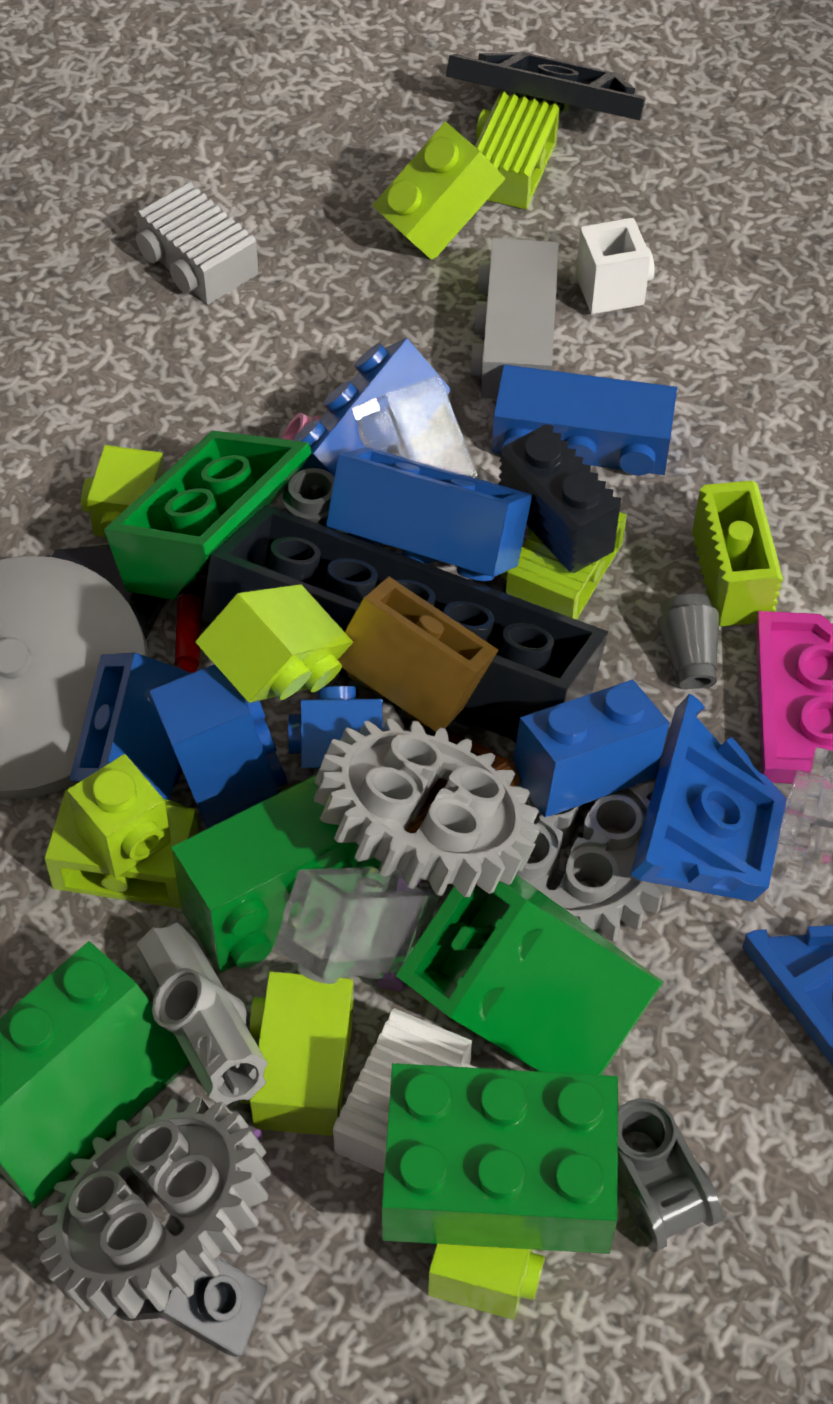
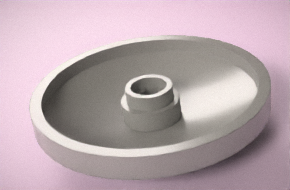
[0,556,150,799]

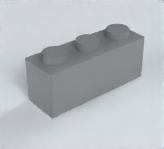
[471,238,559,399]

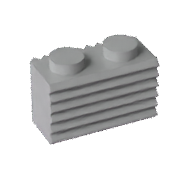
[136,181,259,305]

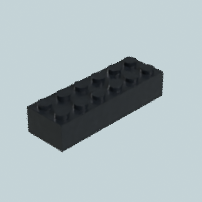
[202,505,609,743]

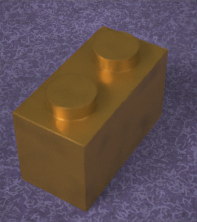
[338,577,498,732]

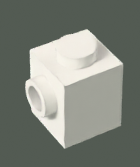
[576,218,654,314]

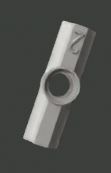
[136,922,268,1106]

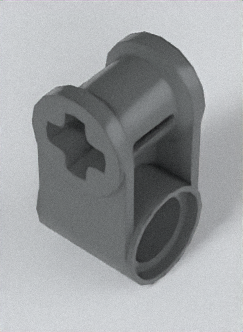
[618,1098,723,1252]

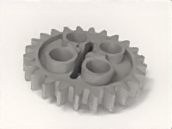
[314,719,540,897]
[514,781,672,942]
[38,1097,271,1319]

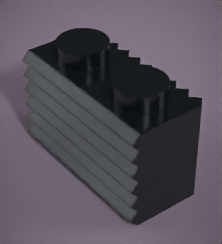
[498,425,621,573]

